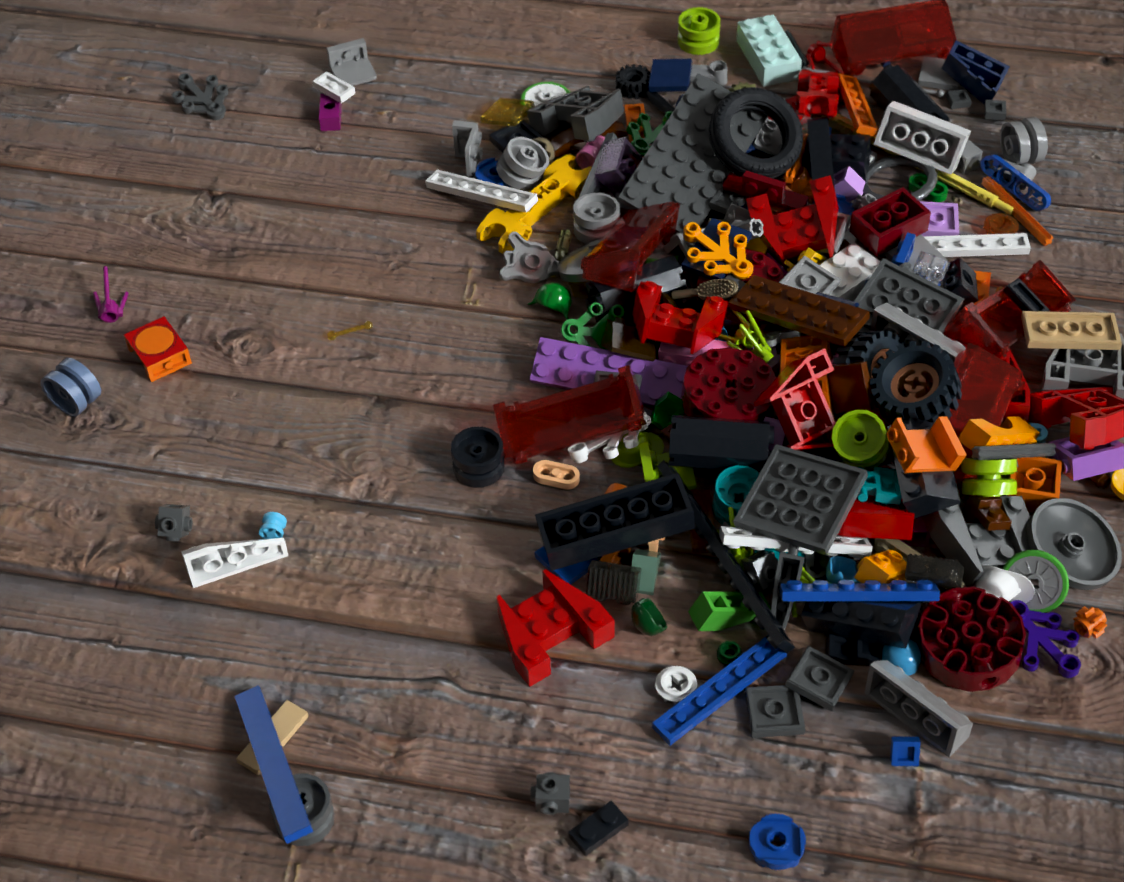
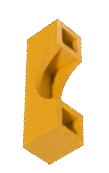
[958,416,1040,450]

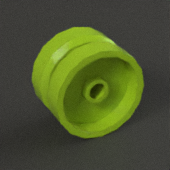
[678,7,720,55]
[832,410,891,471]
[961,458,1017,497]

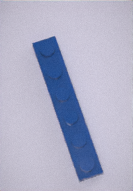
[780,580,940,601]
[652,634,787,746]

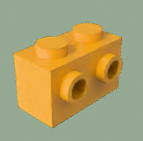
[854,549,913,583]

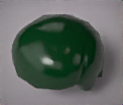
[631,598,668,636]

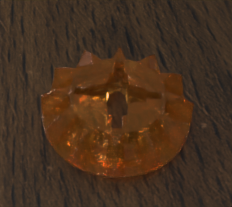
[983,213,1019,234]

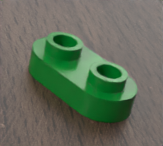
[908,173,948,202]

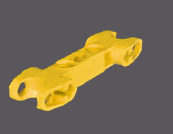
[476,154,592,254]

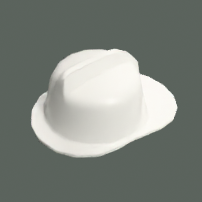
[976,565,1035,603]

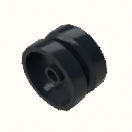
[451,426,505,488]

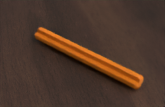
[981,176,1053,246]

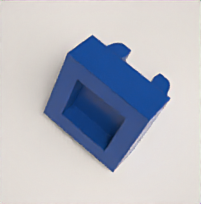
[890,737,921,766]

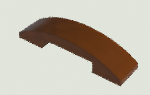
[550,121,628,158]

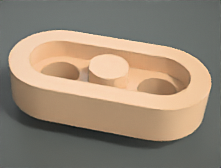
[533,460,580,490]

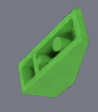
[688,591,771,631]

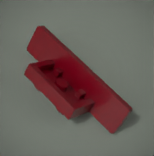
[723,170,809,210]

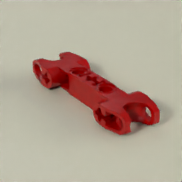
[795,69,839,118]

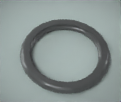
[862,155,938,201]

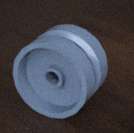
[41,357,102,417]

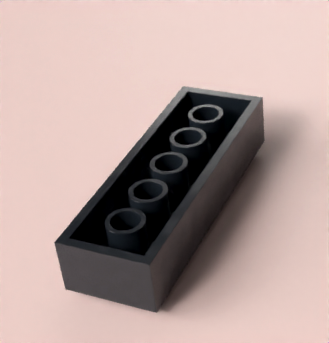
[535,473,695,571]

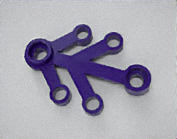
[1011,600,1081,678]

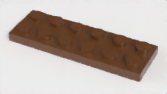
[728,275,870,347]

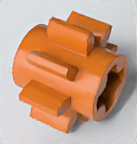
[1074,606,1107,639]

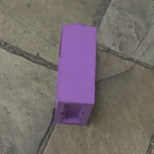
[1047,437,1124,481]

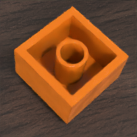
[1005,457,1062,513]

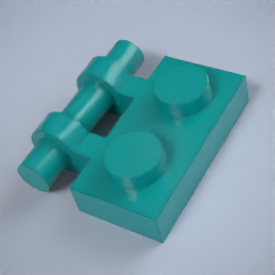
[857,466,902,505]

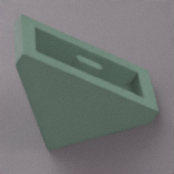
[629,549,661,595]

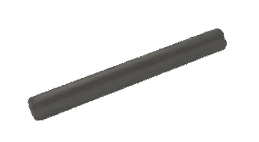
[971,443,1056,460]

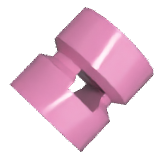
[576,135,605,169]

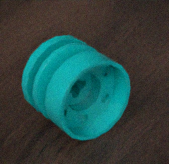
[712,465,760,525]

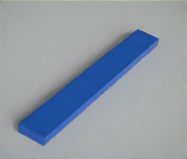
[235,685,313,844]

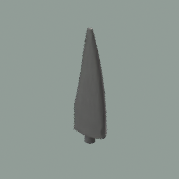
[771,544,805,630]

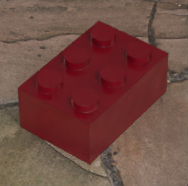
[849,187,931,257]

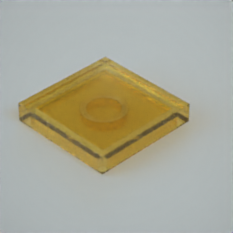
[480,98,535,126]

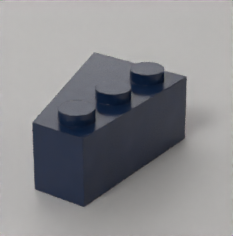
[941,40,1010,105]

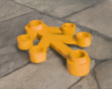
[683,222,753,280]

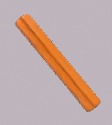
[783,133,808,184]

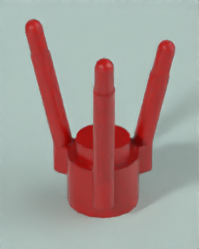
[805,40,844,74]

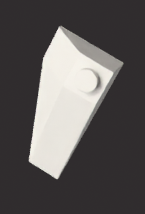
[181,538,288,588]

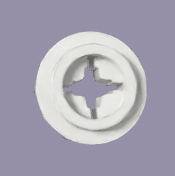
[655,666,697,705]

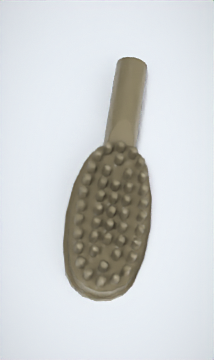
[672,279,738,301]

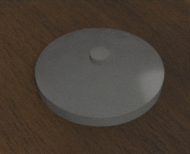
[557,236,643,283]
[1027,498,1122,590]

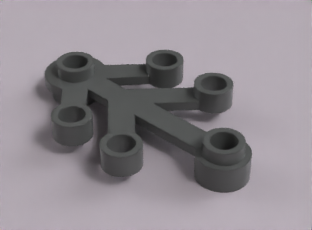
[172,73,229,120]

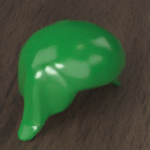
[527,282,572,320]

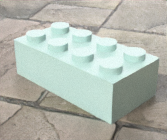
[736,15,802,87]

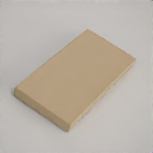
[1021,311,1122,350]

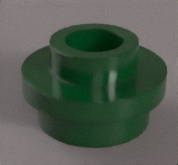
[716,641,743,666]

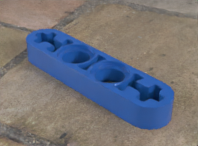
[980,154,1051,211]

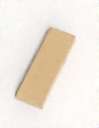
[236,700,309,776]

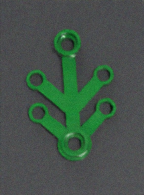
[626,111,673,157]
[561,302,624,350]

